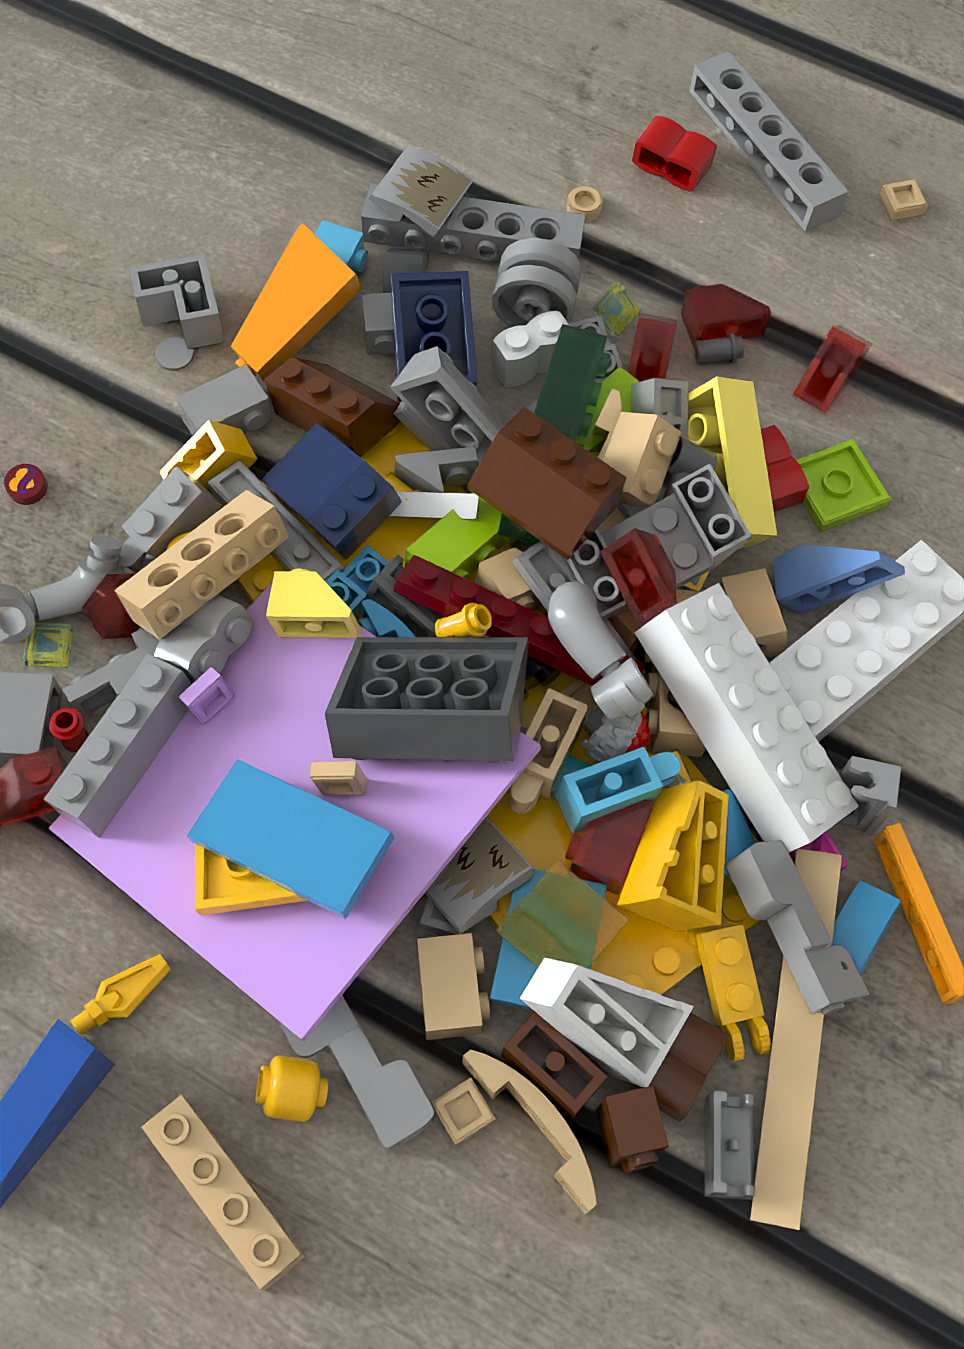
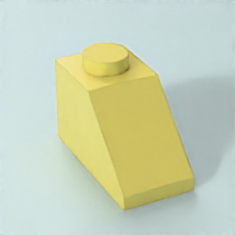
[266,568,362,638]

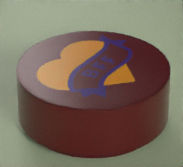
[4,464,48,505]

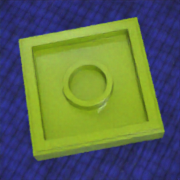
[796,438,892,532]

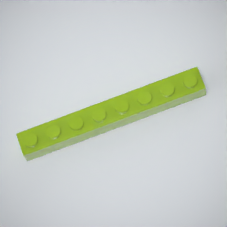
[405,367,640,580]

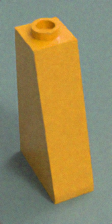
[231,223,362,384]

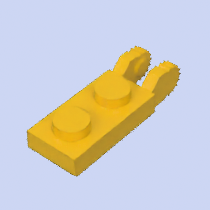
[695,924,772,1062]

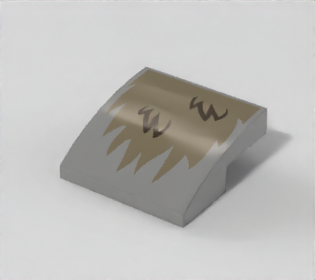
[369,146,474,237]
[425,816,533,934]

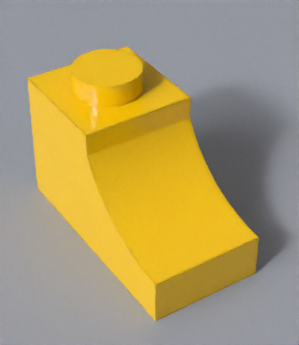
[159,420,257,489]

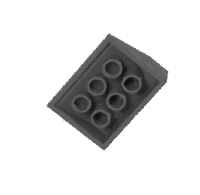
[325,637,528,762]

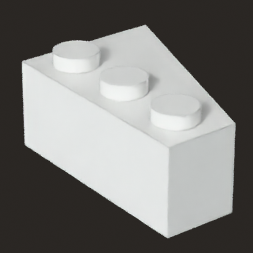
[520,958,694,1088]

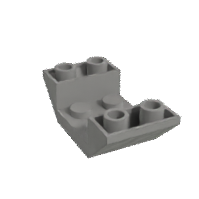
[566,464,752,620]

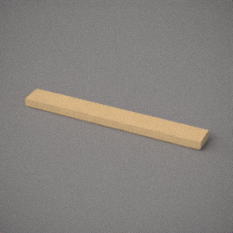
[750,849,842,1231]

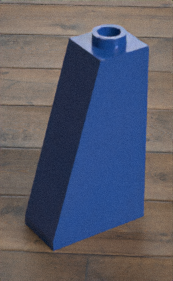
[0,1019,115,1208]

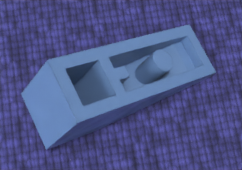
[774,544,905,614]

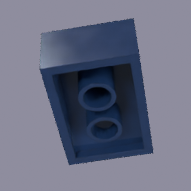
[391,271,477,401]
[261,423,402,560]

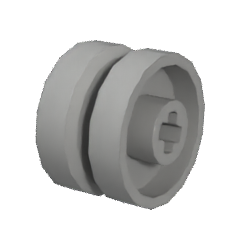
[492,238,582,327]

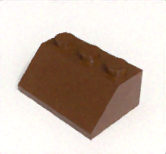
[264,357,401,457]
[467,407,627,560]

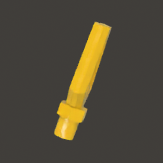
[70,954,171,1036]

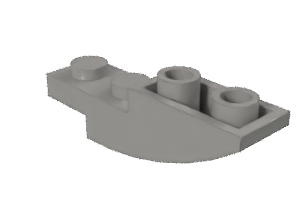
[62,627,161,717]

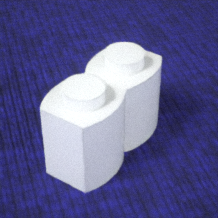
[491,311,573,387]

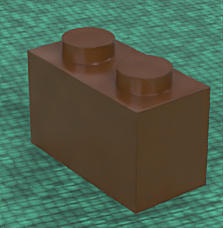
[501,1011,608,1121]
[595,1086,669,1173]

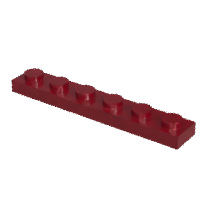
[393,555,646,686]

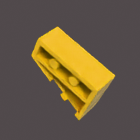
[617,780,729,931]

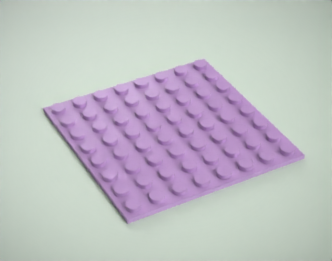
[49,581,541,1041]

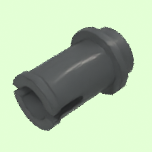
[694,333,744,364]

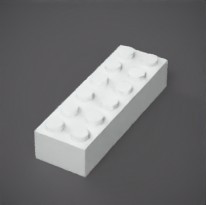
[769,540,964,742]
[634,583,859,853]

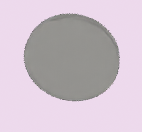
[155,337,194,371]

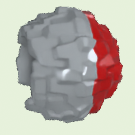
[581,707,651,764]

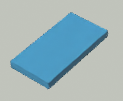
[187,759,394,919]

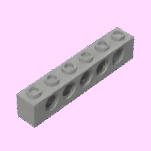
[689,51,849,232]
[361,183,585,262]

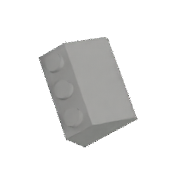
[390,346,506,467]

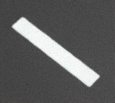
[390,492,479,519]

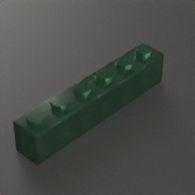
[498,324,611,545]

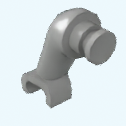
[0,536,125,644]
[548,581,653,720]

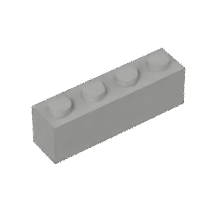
[44,654,192,838]

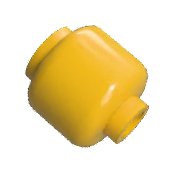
[255,1055,328,1122]

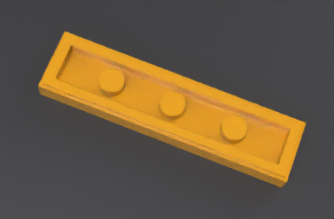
[873,823,964,1006]

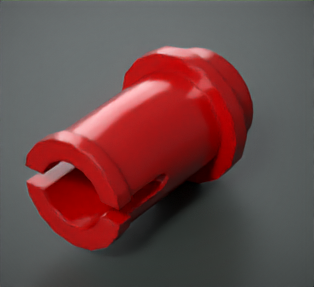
[49,708,89,752]

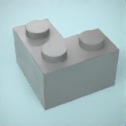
[129,254,225,349]

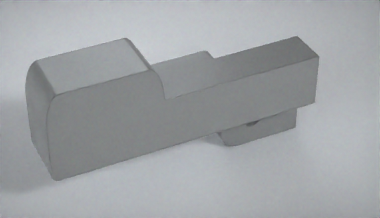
[726,840,870,1015]
[278,995,434,1152]

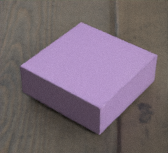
[179,667,234,725]

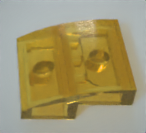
[496,860,629,969]

